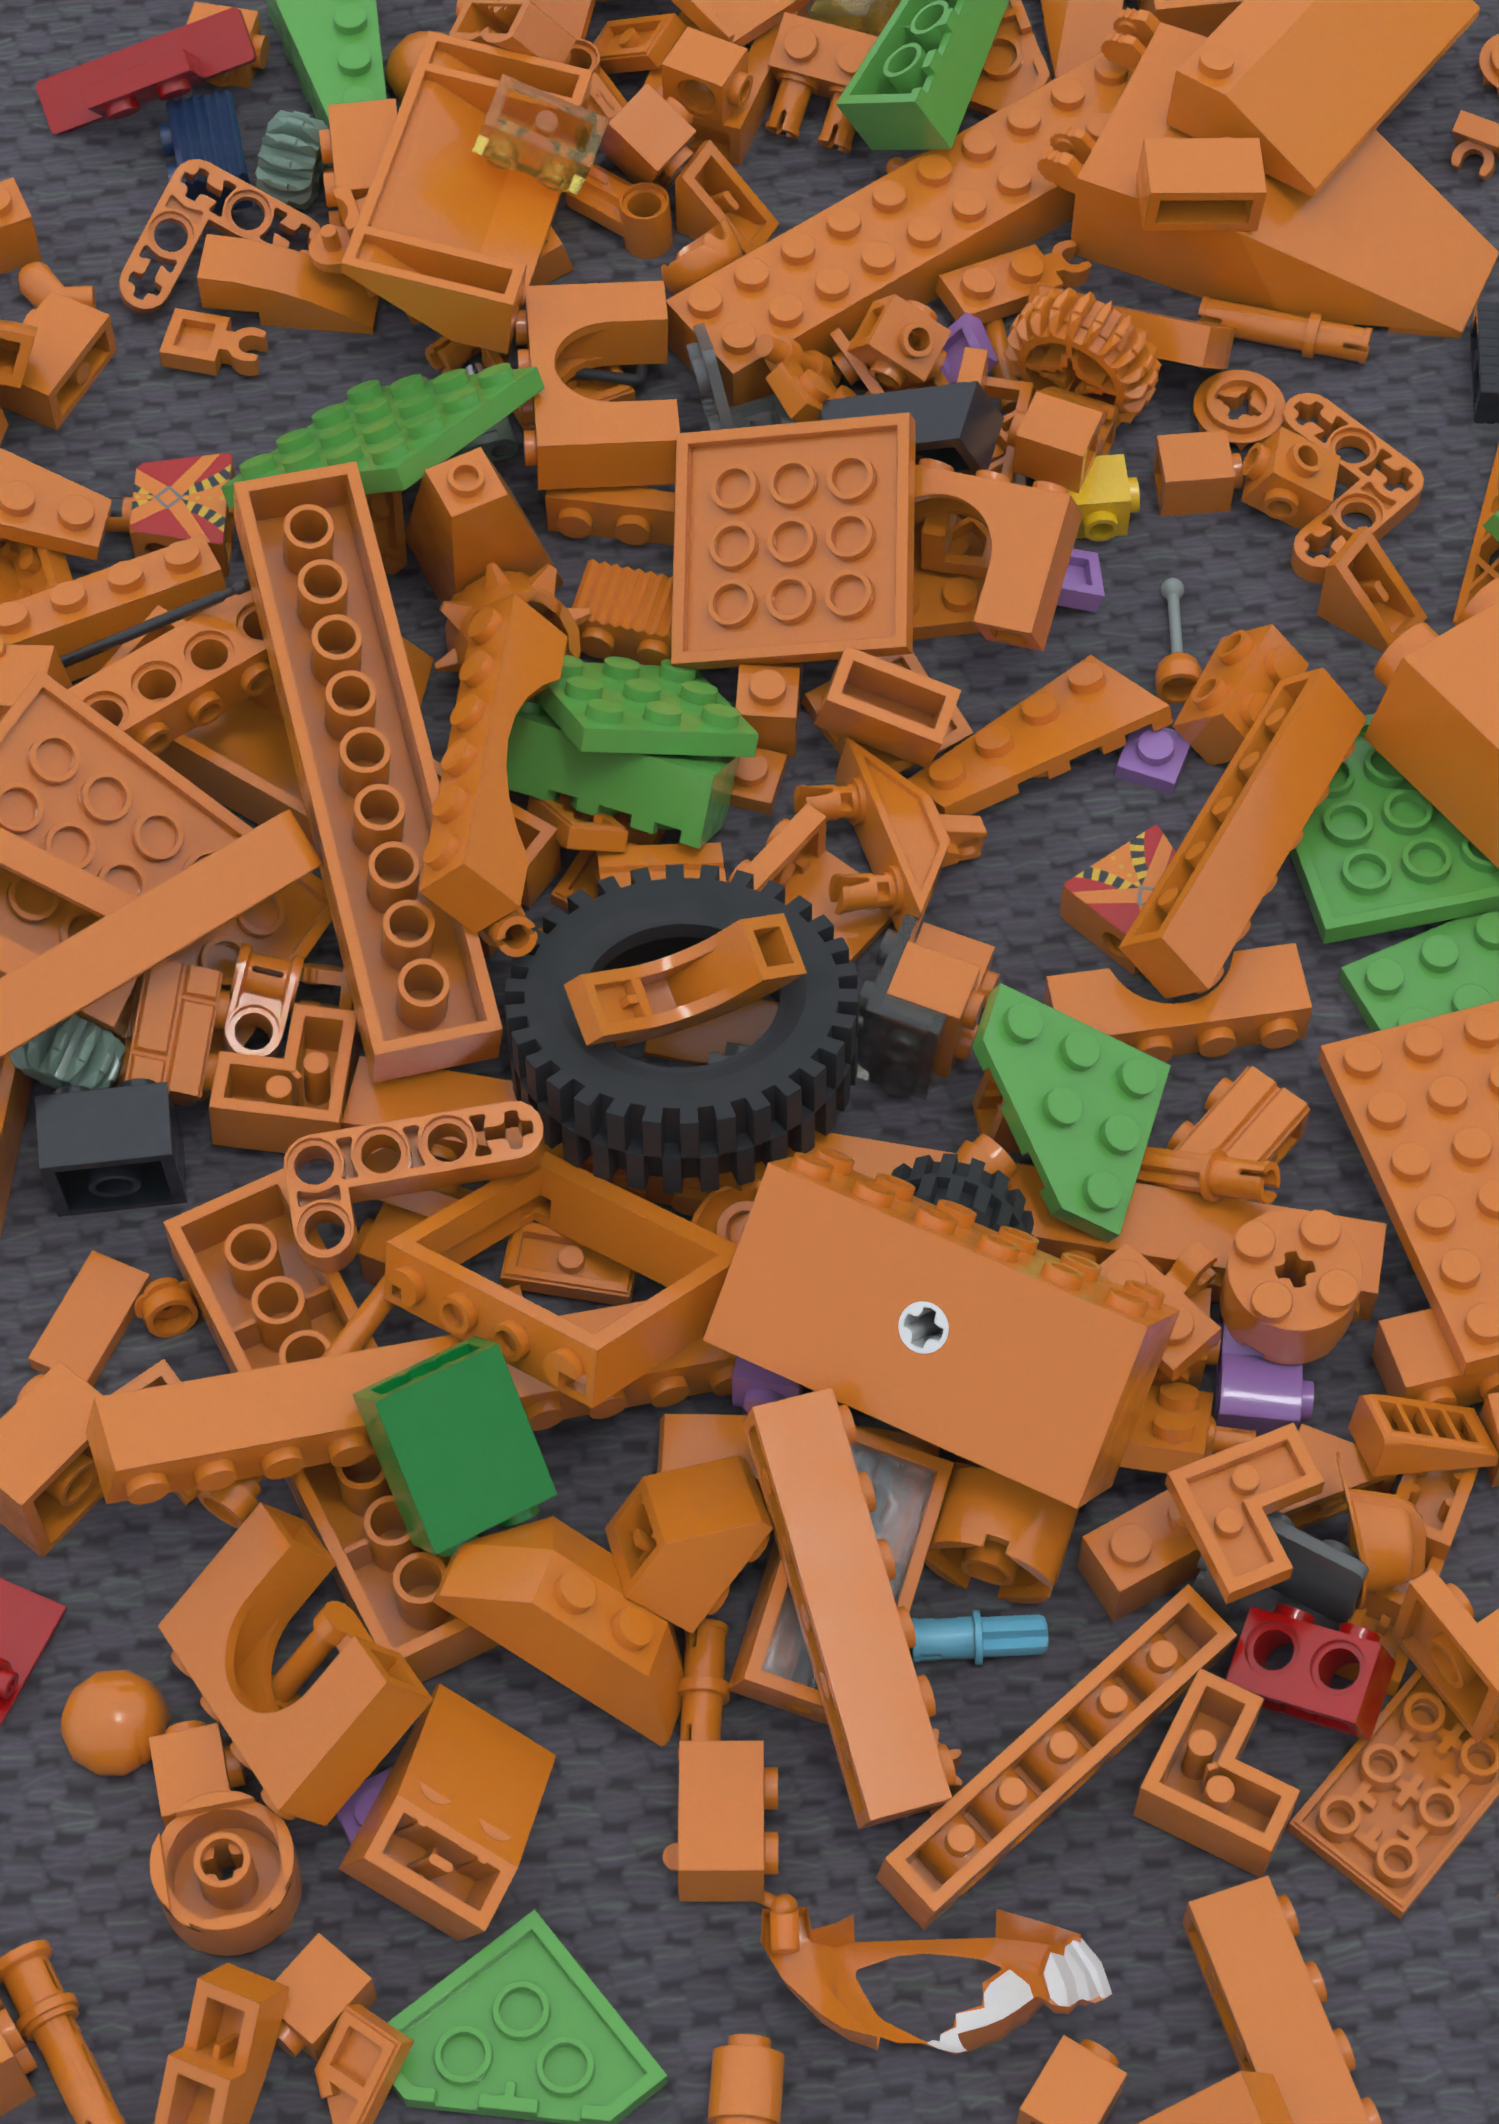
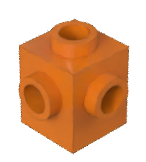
[847,294,952,389]
[1241,426,1340,529]

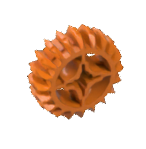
[1004,287,1162,427]

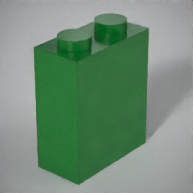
[352,1336,558,1557]

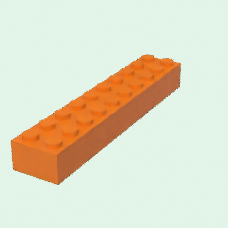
[666,52,1134,407]
[234,461,503,1083]

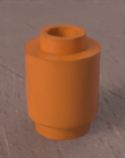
[707,2034,785,2124]

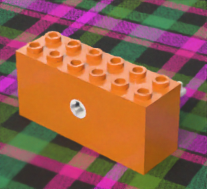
[703,1147,1180,1509]

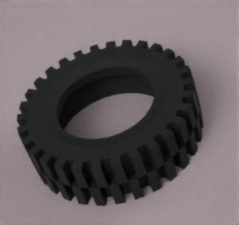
[505,864,859,1193]

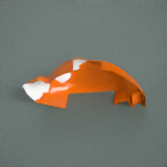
[760,1907,1112,2055]

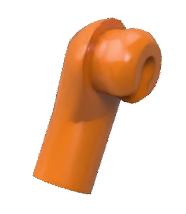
[18,261,96,309]

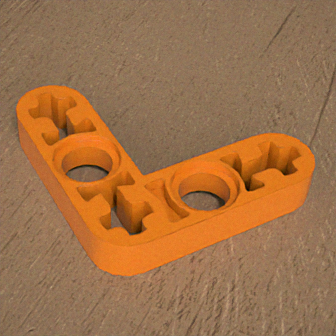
[118,159,321,314]
[1282,393,1424,583]

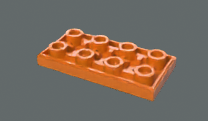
[1287,1668,1499,1919]

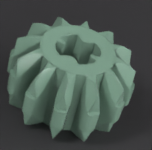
[255,110,328,210]
[10,1014,126,1090]

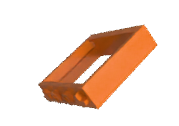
[384,1150,738,1409]

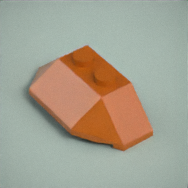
[432,1516,684,1747]

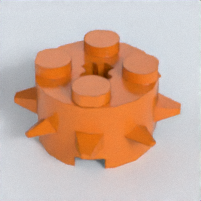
[434,562,592,672]

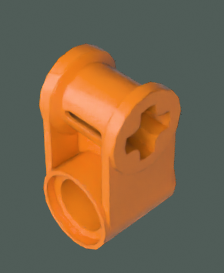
[223,943,305,1058]

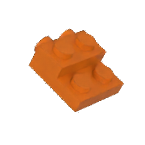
[1391,1568,1499,1744]

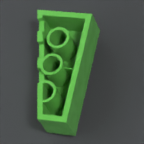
[836,0,1009,150]
[506,697,739,849]

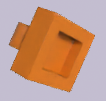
[1451,110,1499,181]

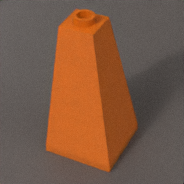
[405,447,563,604]

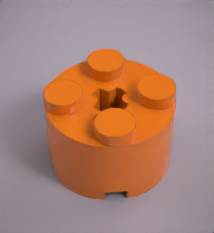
[1220,1209,1363,1365]
[924,1462,1079,1604]
[150,1790,303,1956]

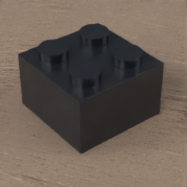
[35,1078,188,1217]

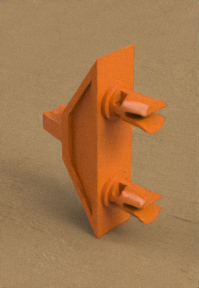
[793,736,987,949]

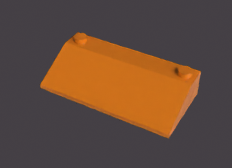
[1166,0,1480,198]
[340,31,593,354]

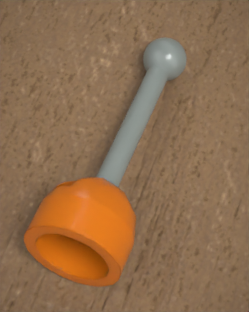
[1155,578,1203,703]

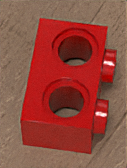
[1226,1604,1396,1741]

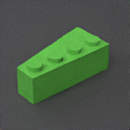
[267,0,387,129]

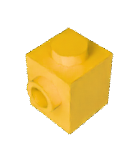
[1068,454,1140,541]

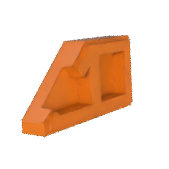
[314,2003,414,2124]

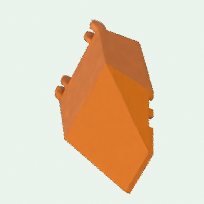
[1036,7,1499,338]

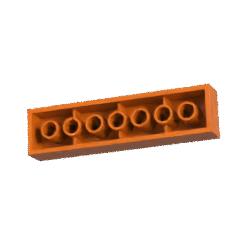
[163,1168,500,1683]

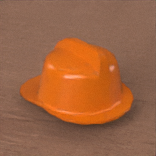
[1336,1452,1426,1609]

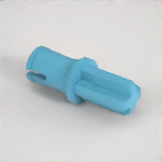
[911,1610,1049,1665]

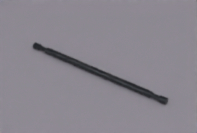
[60,579,251,668]

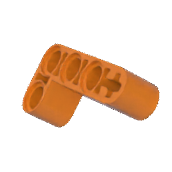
[284,1101,545,1272]

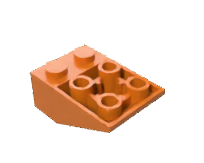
[338,1684,556,1941]

